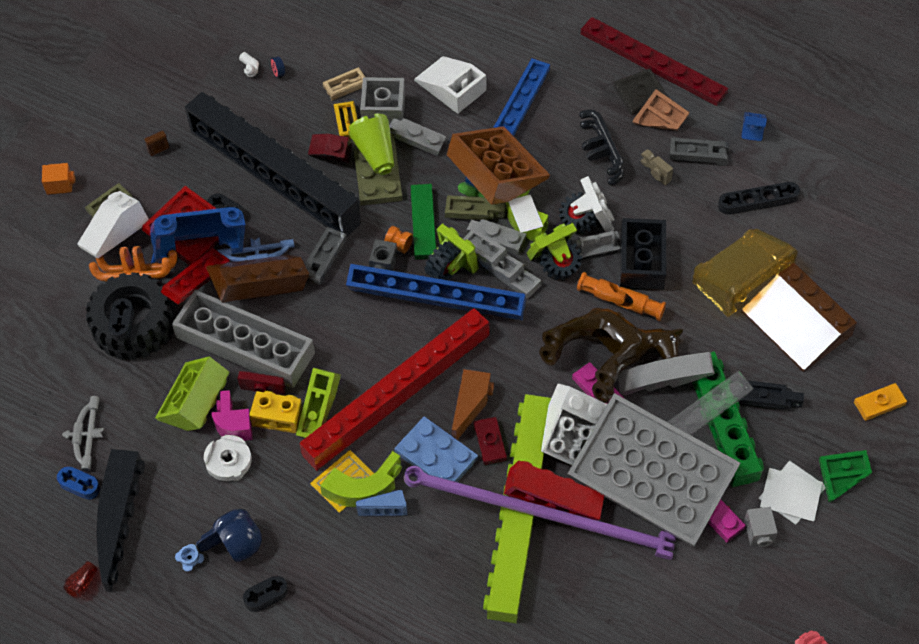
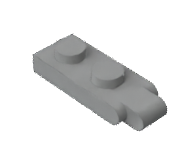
[389,118,446,156]
[466,219,526,255]

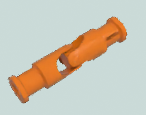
[577,272,666,321]

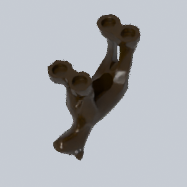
[539,308,683,403]

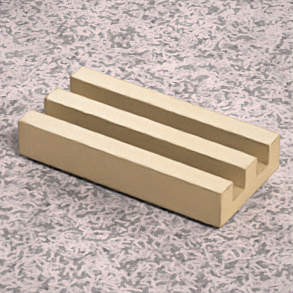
[323,67,365,101]

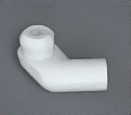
[239,52,259,77]

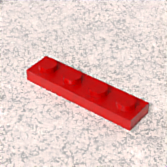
[161,248,230,305]

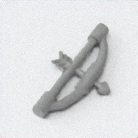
[62,396,104,472]

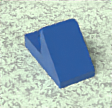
[742,112,767,141]

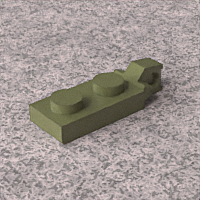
[445,195,505,220]

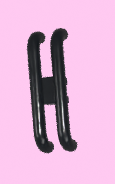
[579,109,624,185]

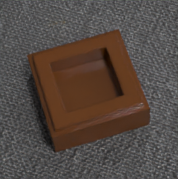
[144,130,170,156]

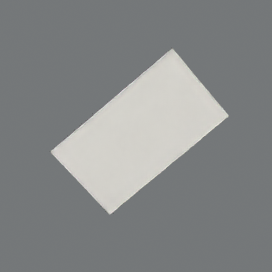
[509,195,543,233]

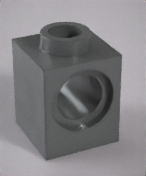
[369,239,398,271]

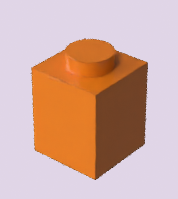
[42,163,75,195]

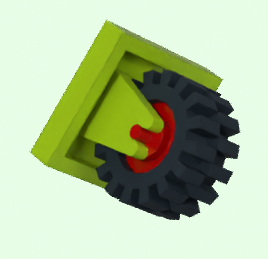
[424,223,479,280]
[526,223,582,280]

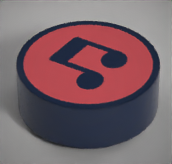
[271,56,285,78]

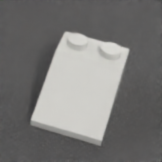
[77,191,149,258]

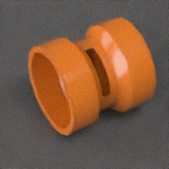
[384,226,413,254]

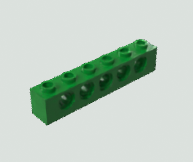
[692,351,764,488]

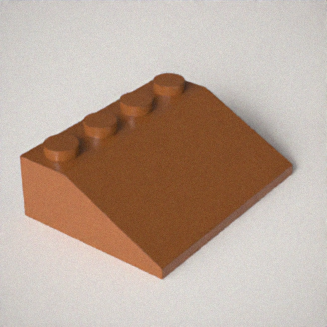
[447,126,550,205]

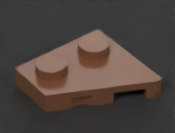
[632,90,690,131]

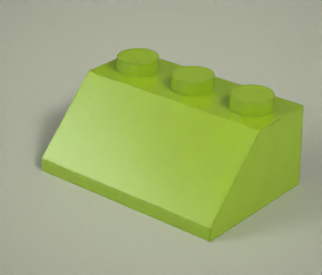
[155,356,229,431]

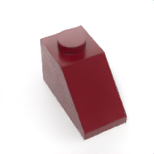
[308,134,353,163]

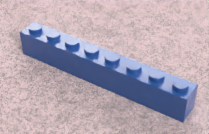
[346,264,526,320]

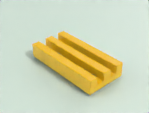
[334,101,358,139]

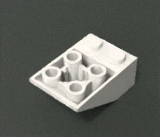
[414,56,486,114]
[541,384,608,465]

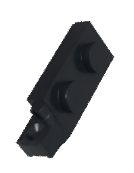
[738,380,804,409]

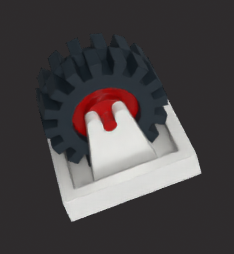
[559,176,614,234]

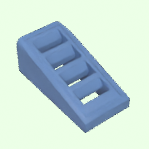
[356,490,407,516]

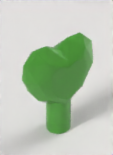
[458,182,484,197]

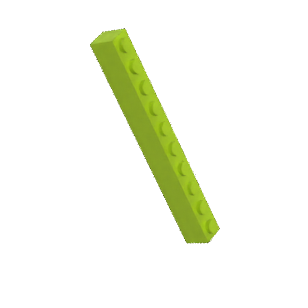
[483,394,551,623]

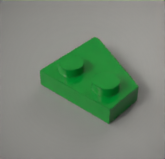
[819,450,872,502]

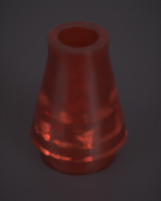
[63,561,98,598]

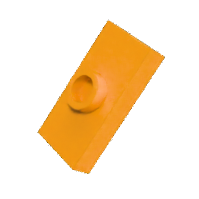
[854,383,907,421]

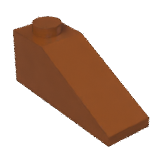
[452,369,494,440]

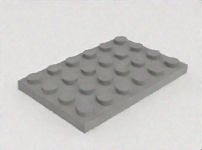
[567,393,740,547]

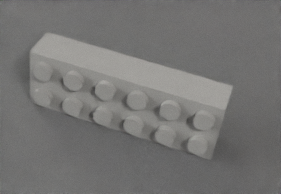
[172,290,315,388]

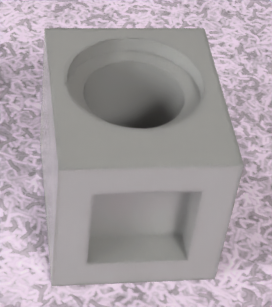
[744,507,777,547]

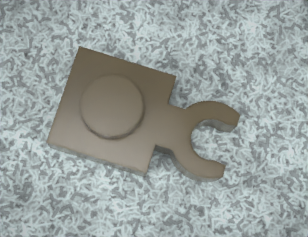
[640,149,673,186]

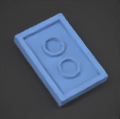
[394,416,478,482]

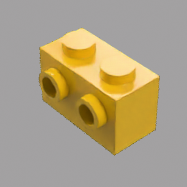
[249,391,303,434]

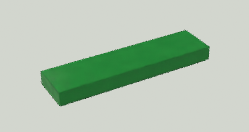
[411,184,436,260]

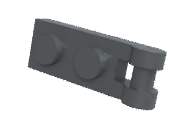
[669,138,729,166]
[305,227,347,285]

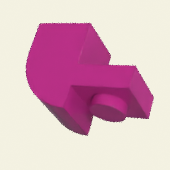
[212,390,252,441]

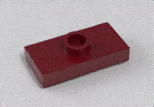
[237,371,286,396]
[474,417,507,465]

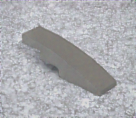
[463,228,542,299]
[618,352,714,396]

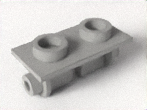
[572,230,620,258]

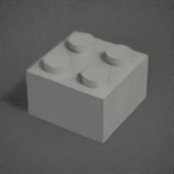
[360,77,405,125]

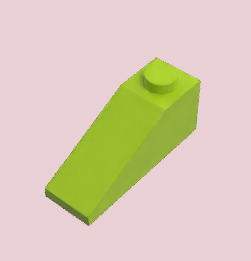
[296,368,341,438]

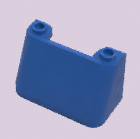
[150,207,245,263]

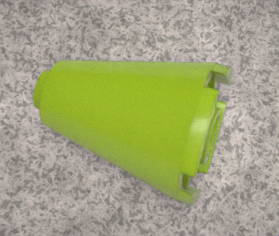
[348,113,394,175]

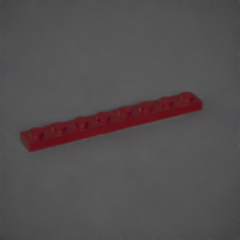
[580,17,728,106]

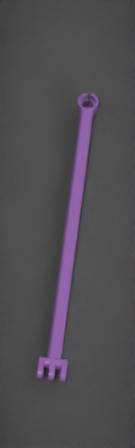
[404,466,676,560]

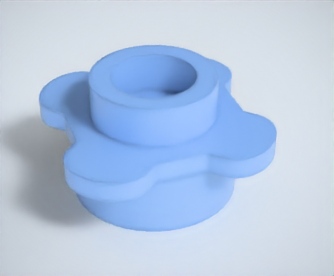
[175,544,204,572]

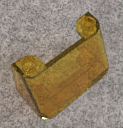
[692,228,798,317]

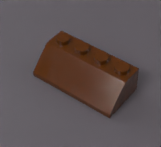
[206,255,309,303]

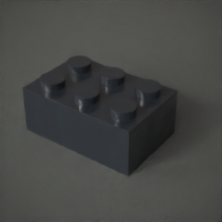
[620,218,666,289]

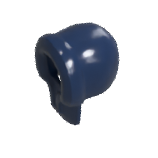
[196,509,262,563]

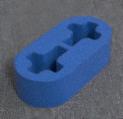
[57,467,100,500]

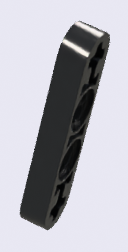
[718,182,800,215]

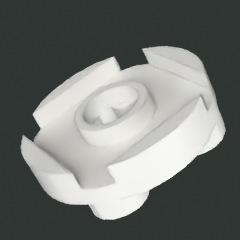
[204,435,252,481]

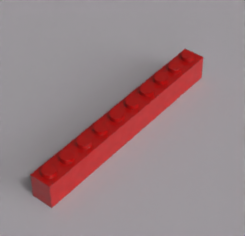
[299,308,489,471]

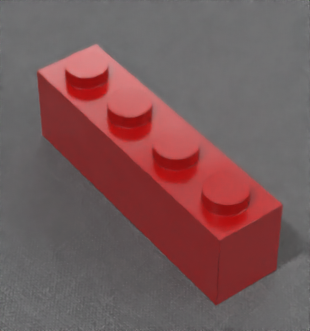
[504,460,604,521]

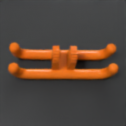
[89,246,177,282]

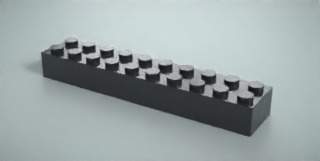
[185,92,361,237]

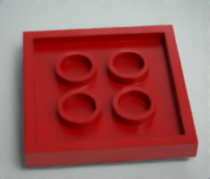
[142,186,218,266]

